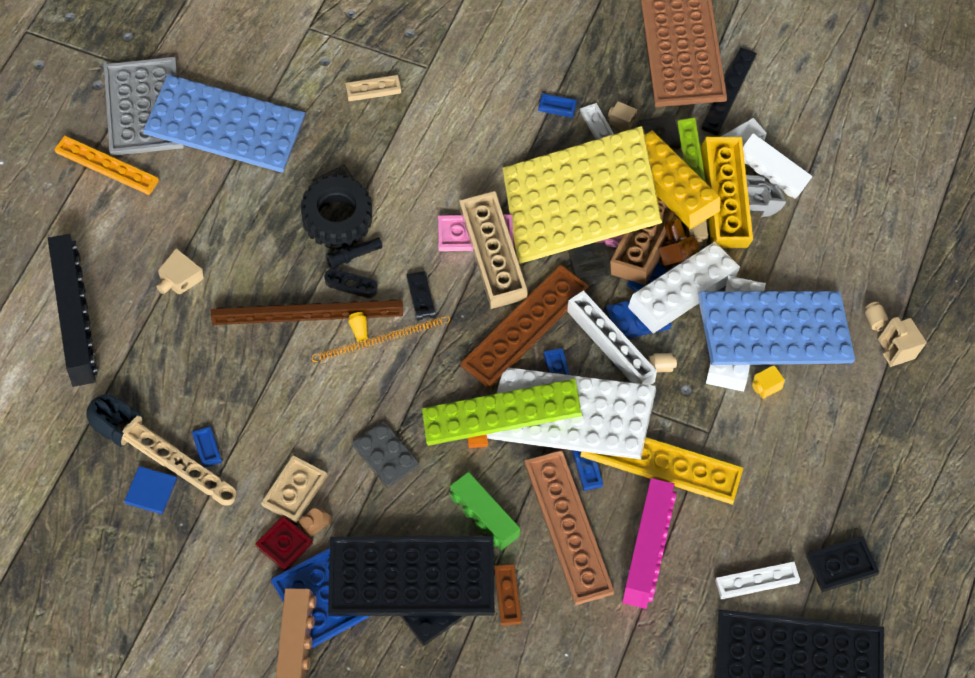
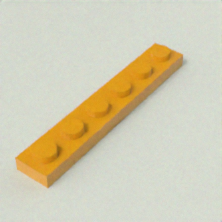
[55,135,159,195]

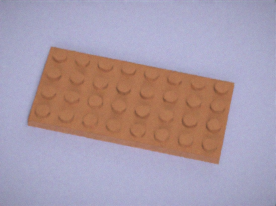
[641,0,727,107]

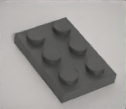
[352,421,419,488]

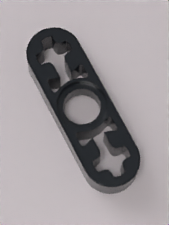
[324,269,377,298]

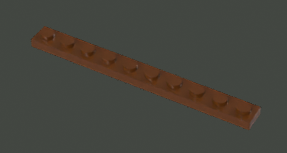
[211,299,403,325]

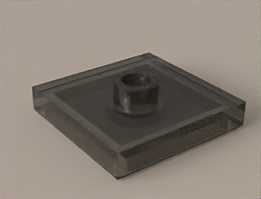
[638,116,681,149]

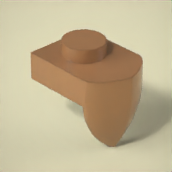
[299,508,332,538]

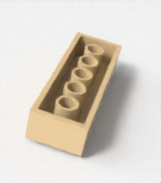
[459,191,527,309]

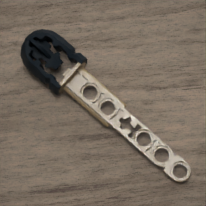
[86,394,236,506]

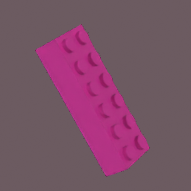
[623,478,677,609]

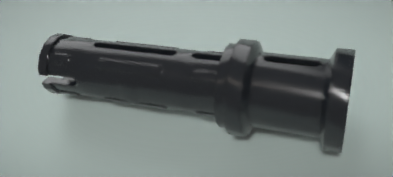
[326,237,383,269]

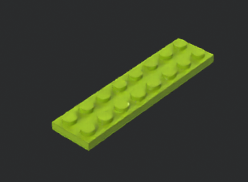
[422,379,582,446]

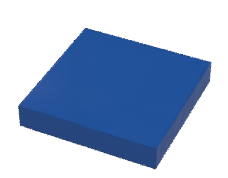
[124,466,177,514]

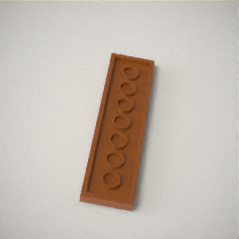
[461,265,589,389]

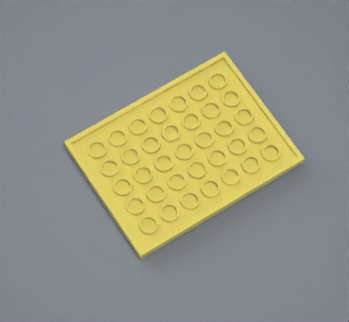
[503,126,662,264]

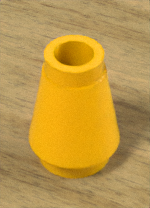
[348,312,368,342]

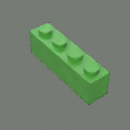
[450,472,520,551]

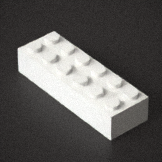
[628,242,740,333]
[706,276,766,392]

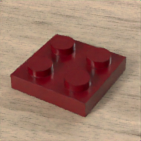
[255,516,313,571]

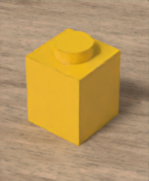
[752,365,785,399]

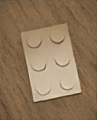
[261,456,327,524]

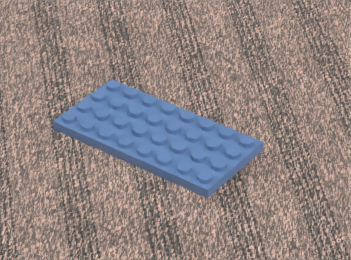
[144,74,305,173]
[698,291,855,365]

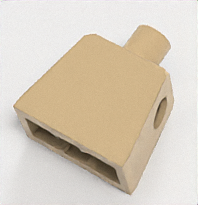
[156,248,204,294]

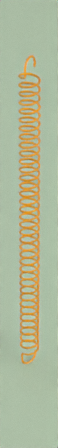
[312,317,450,362]

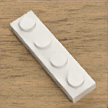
[715,562,800,599]

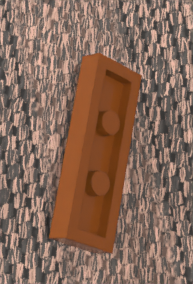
[494,564,522,626]

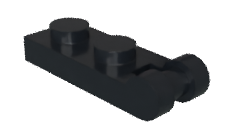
[406,271,436,321]

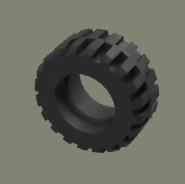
[301,175,372,249]

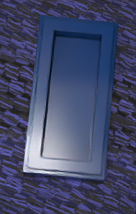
[538,93,577,118]
[192,426,222,468]

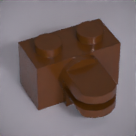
[659,219,699,266]

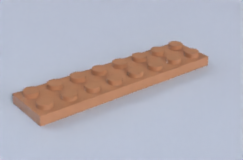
[524,450,614,606]

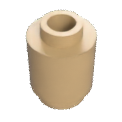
[865,302,890,331]
[648,353,677,373]

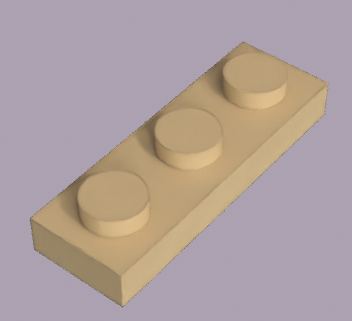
[345,75,401,102]

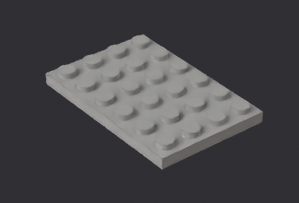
[104,57,184,156]

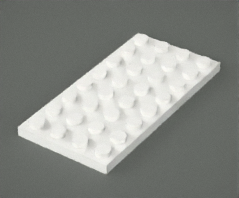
[486,368,656,459]

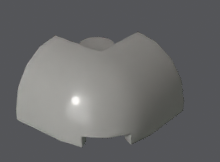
[746,175,786,217]

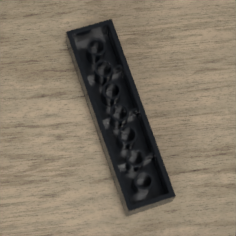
[48,234,98,387]

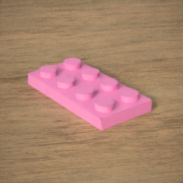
[438,215,514,251]

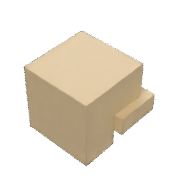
[878,317,927,367]

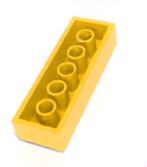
[645,130,720,229]
[701,137,753,248]

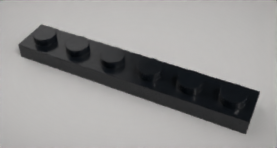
[701,47,757,136]

